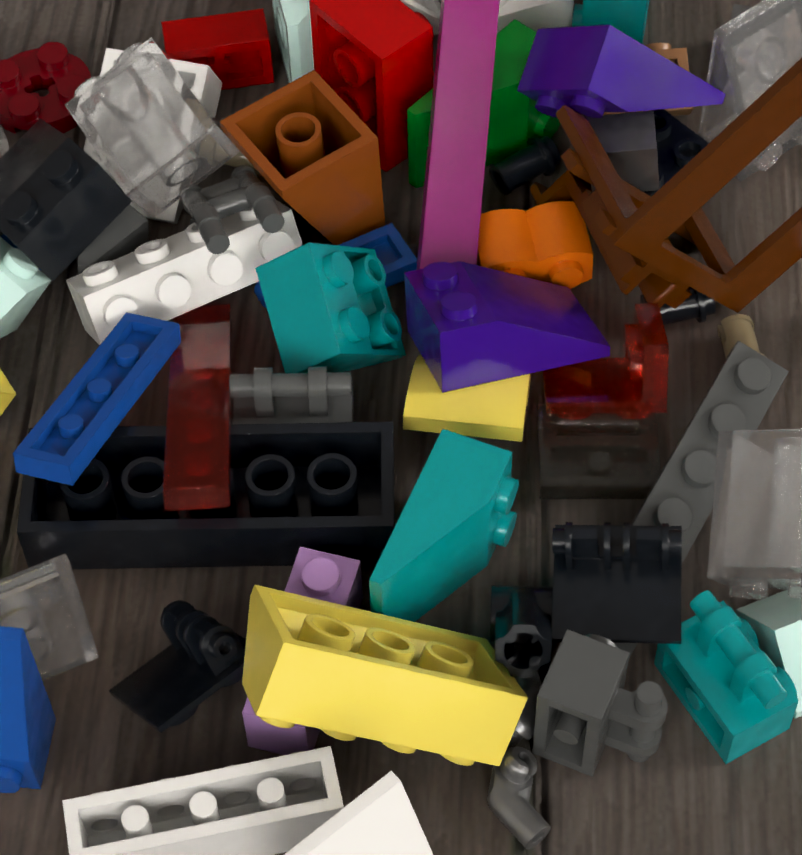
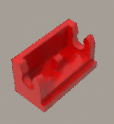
[161,8,275,90]

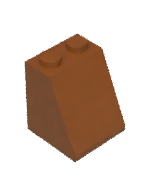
[219,70,385,245]

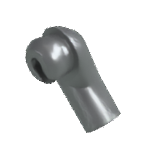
[487,747,551,849]

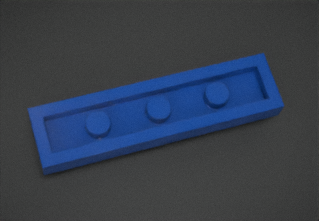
[13,312,181,486]

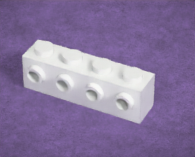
[66,199,303,345]
[62,746,344,855]

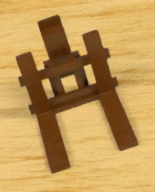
[530,58,802,313]

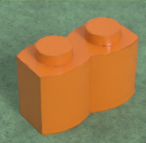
[476,201,594,289]

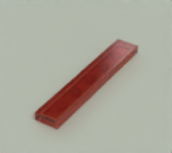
[163,304,232,511]

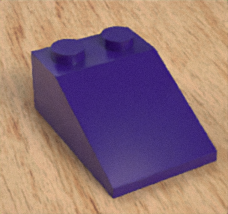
[517,25,726,118]
[404,261,610,393]

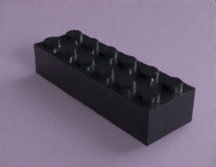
[17,422,395,570]

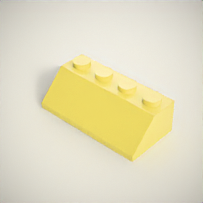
[242,584,528,766]

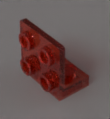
[542,303,669,420]

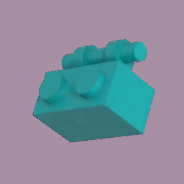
[654,590,799,764]

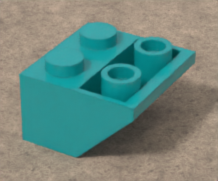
[255,242,406,373]

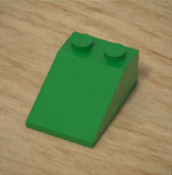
[407,19,561,188]

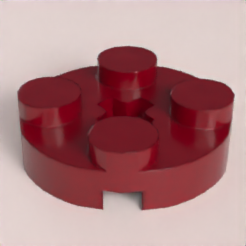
[0,42,95,134]

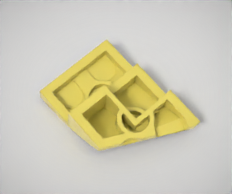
[403,354,531,442]

